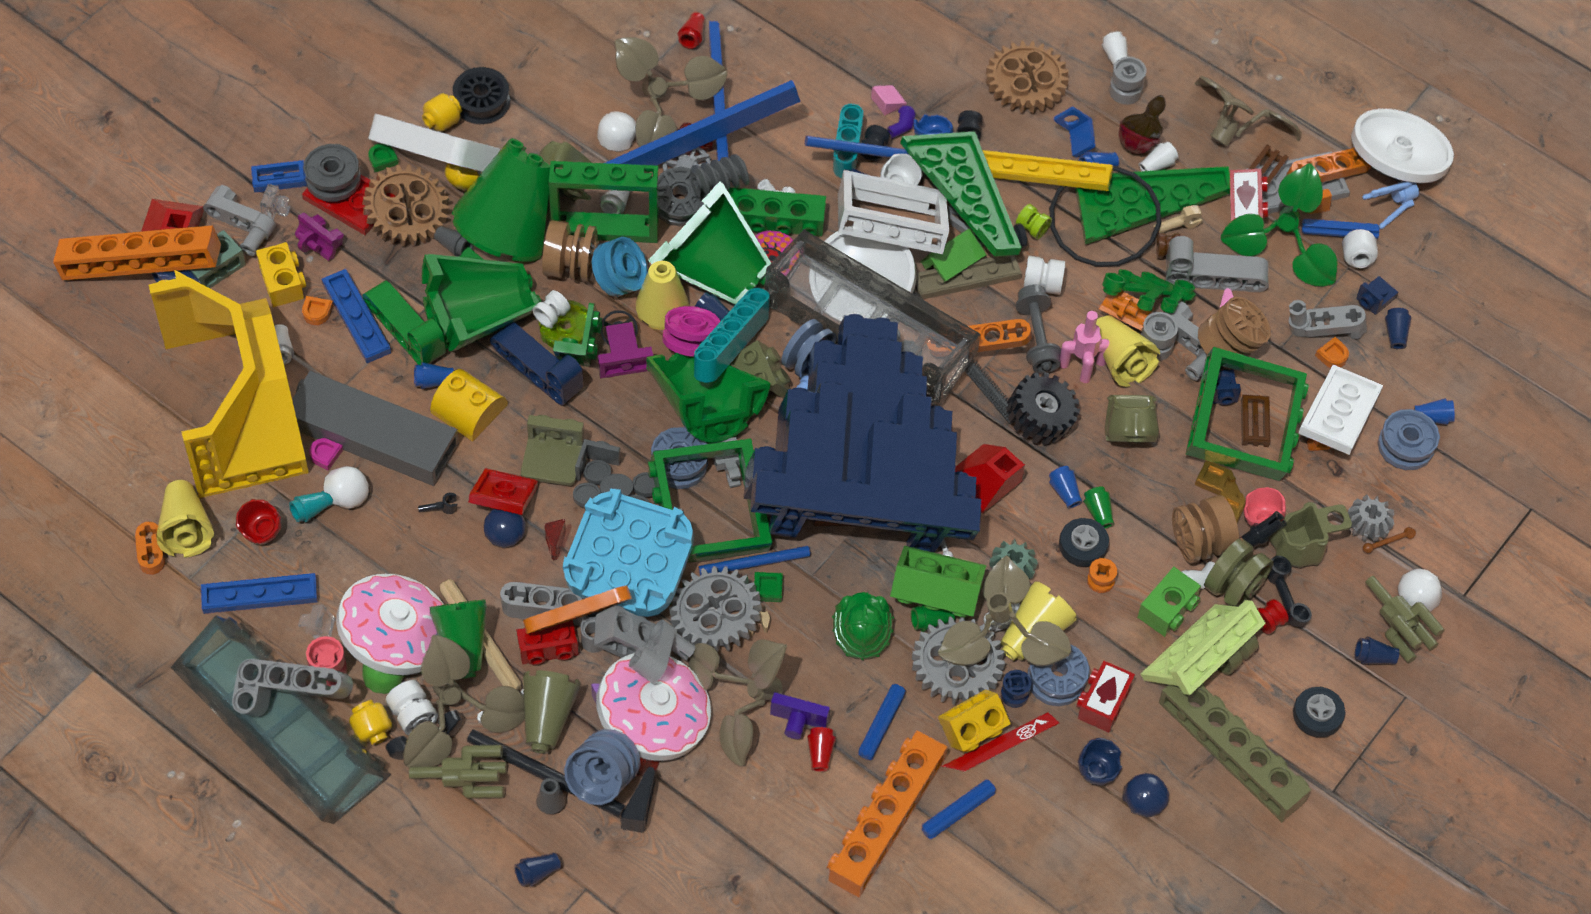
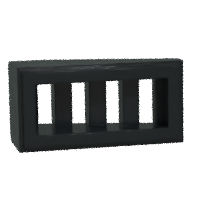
[621,767,656,833]

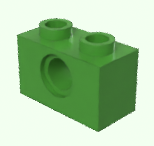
[1137,567,1201,637]

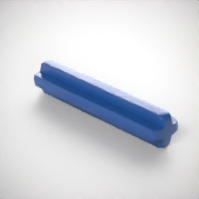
[1301,219,1380,239]
[858,684,905,760]
[921,780,996,839]

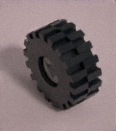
[1006,372,1080,444]

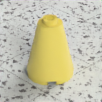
[636,261,689,330]
[1096,316,1160,387]
[156,480,214,557]
[1001,581,1076,661]

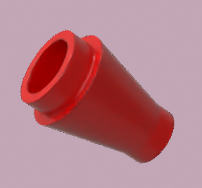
[678,12,705,49]
[807,727,836,772]

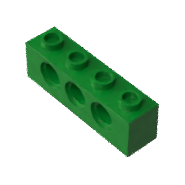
[728,187,826,237]

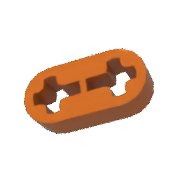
[135,522,165,575]

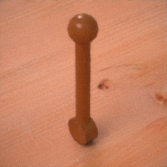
[1363,527,1416,553]

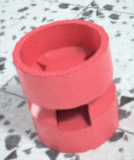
[306,636,348,686]

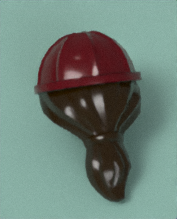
[1119,95,1166,154]

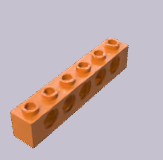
[53,225,221,280]
[827,730,947,898]

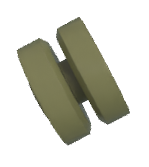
[1204,538,1274,607]

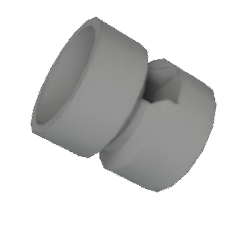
[1109,56,1146,105]
[1141,312,1178,361]

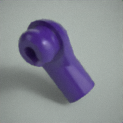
[887,106,916,139]

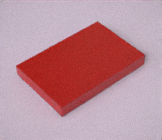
[302,175,396,236]

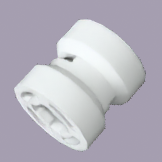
[533,290,571,328]

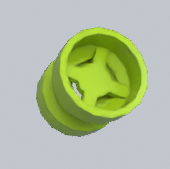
[1015,204,1052,240]

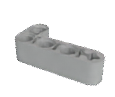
[1166,236,1269,292]
[500,582,608,653]
[232,659,353,717]

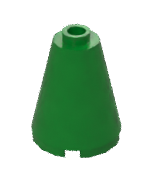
[429,599,487,679]

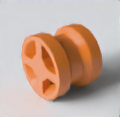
[1087,558,1117,593]

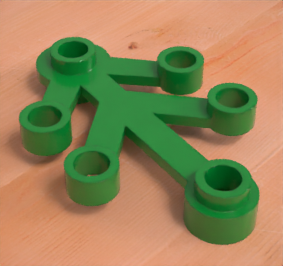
[1102,269,1196,313]

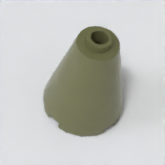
[523,670,581,754]

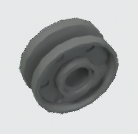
[658,167,706,227]

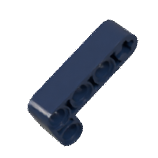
[490,322,583,405]

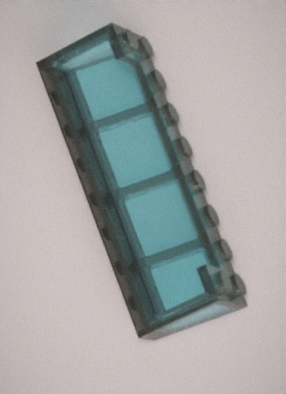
[170,615,392,824]

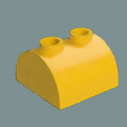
[430,369,508,442]

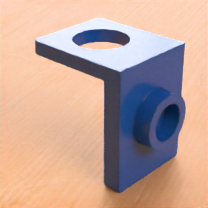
[1053,106,1095,158]

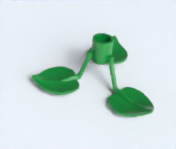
[1220,163,1338,286]

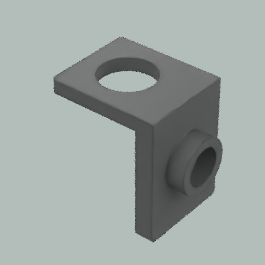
[575,439,621,481]

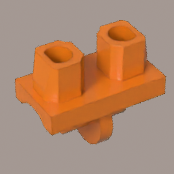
[1099,291,1154,332]

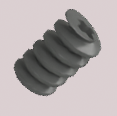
[690,154,749,198]

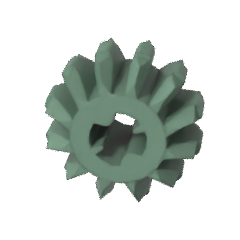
[989,539,1038,580]

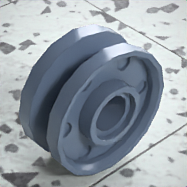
[781,319,836,379]
[1378,409,1440,470]
[650,427,708,489]
[1027,644,1090,707]

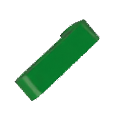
[362,280,446,365]

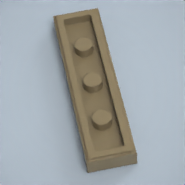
[915,255,1022,299]

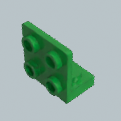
[553,303,603,367]

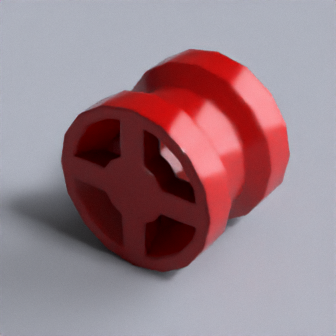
[1257,599,1289,635]

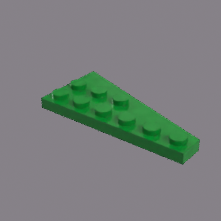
[900,132,1021,257]
[1075,166,1230,245]

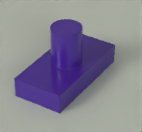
[770,692,830,739]

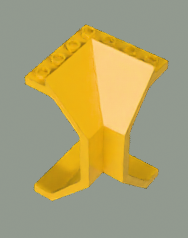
[149,270,309,498]

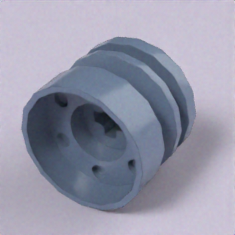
[564,729,640,805]

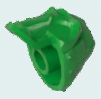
[832,592,894,660]

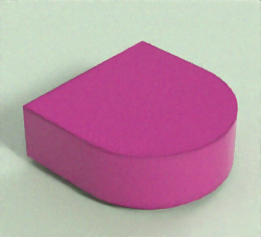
[309,438,343,471]

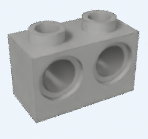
[594,605,656,658]

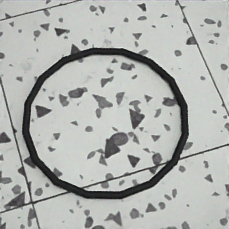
[1049,166,1161,267]

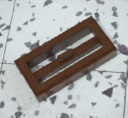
[1249,145,1289,194]
[1241,394,1270,447]

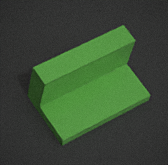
[920,229,987,282]

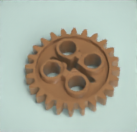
[986,40,1069,113]
[362,165,449,246]

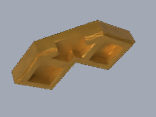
[1195,461,1246,523]

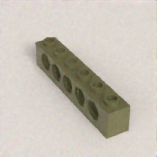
[1159,683,1311,822]

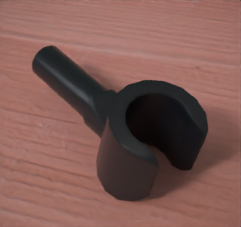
[418,492,458,514]

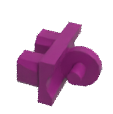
[295,213,344,261]

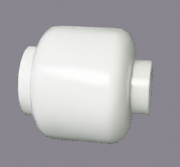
[1342,229,1378,268]

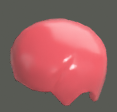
[1244,487,1286,526]

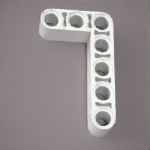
[368,114,501,172]

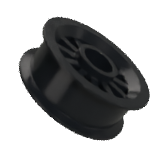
[452,67,510,125]

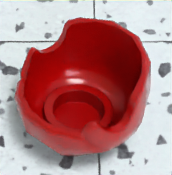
[236,499,281,545]

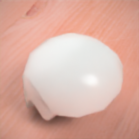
[597,111,636,151]
[880,154,922,185]
[324,466,369,509]
[1398,569,1442,611]

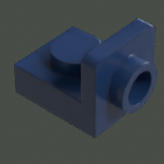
[1356,276,1399,315]
[1212,370,1241,405]

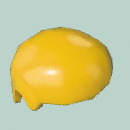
[444,163,482,191]

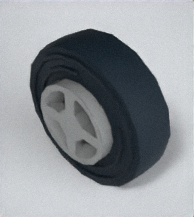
[1059,518,1109,567]
[1293,687,1346,738]

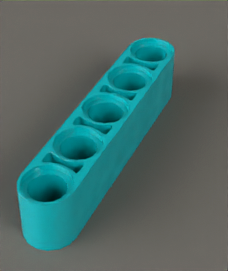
[694,288,770,383]

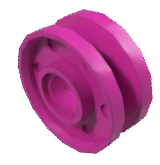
[662,306,720,356]

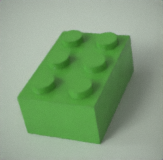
[890,546,986,617]

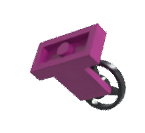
[598,310,653,379]

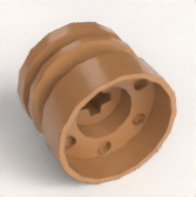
[542,220,599,282]
[1198,296,1271,369]
[1172,495,1239,564]

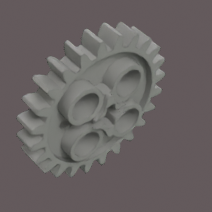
[669,566,762,653]
[912,617,1005,705]

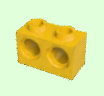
[256,242,306,307]
[938,689,1011,752]

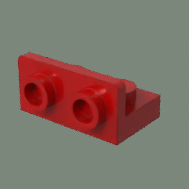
[516,620,579,665]

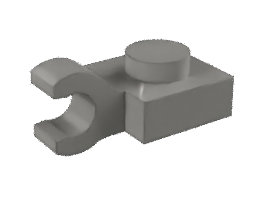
[709,437,741,488]

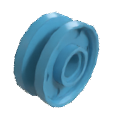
[592,237,647,297]

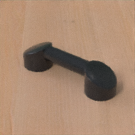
[1267,556,1312,627]
[385,710,463,760]

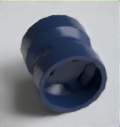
[1000,669,1032,708]

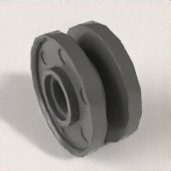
[303,144,361,202]

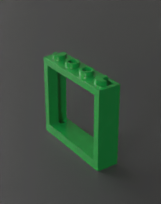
[549,161,659,243]
[1185,347,1309,481]
[647,438,772,563]

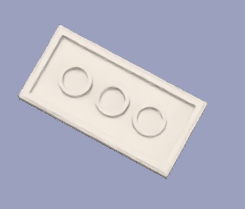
[1299,365,1383,455]

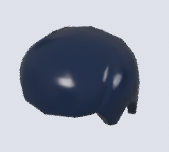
[483,509,526,548]
[1078,737,1122,786]
[1122,773,1169,818]

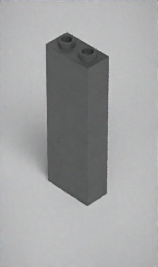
[292,371,459,486]

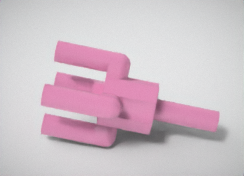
[1060,311,1109,383]

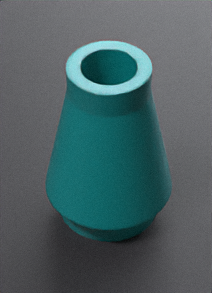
[289,491,333,522]

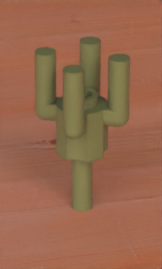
[1365,576,1445,664]
[409,745,508,798]

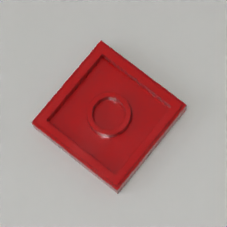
[468,468,538,515]

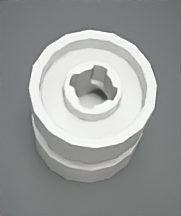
[1024,256,1065,295]
[386,680,438,735]

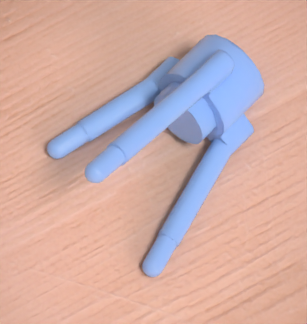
[1362,181,1419,229]

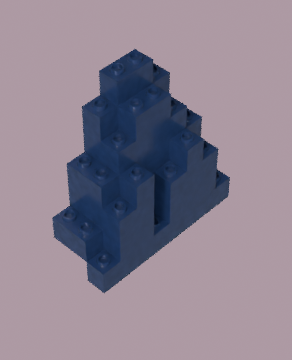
[744,314,981,553]

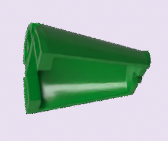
[451,138,550,262]
[648,181,774,304]
[421,254,541,351]
[646,353,771,442]

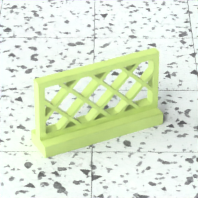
[1140,600,1266,695]

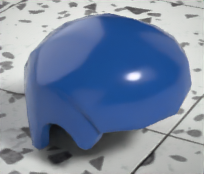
[914,114,953,135]

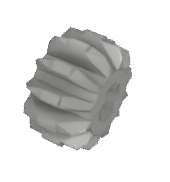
[1348,494,1394,543]

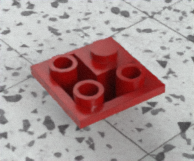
[141,199,204,232]
[955,444,1025,513]

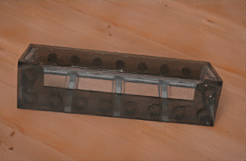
[765,230,981,406]

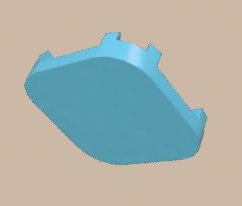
[563,489,694,617]

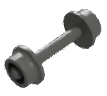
[1016,285,1061,373]

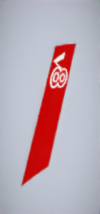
[941,712,1059,772]

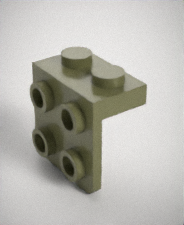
[729,340,790,398]
[521,415,584,486]

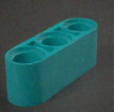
[833,103,864,178]

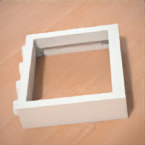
[838,170,949,254]

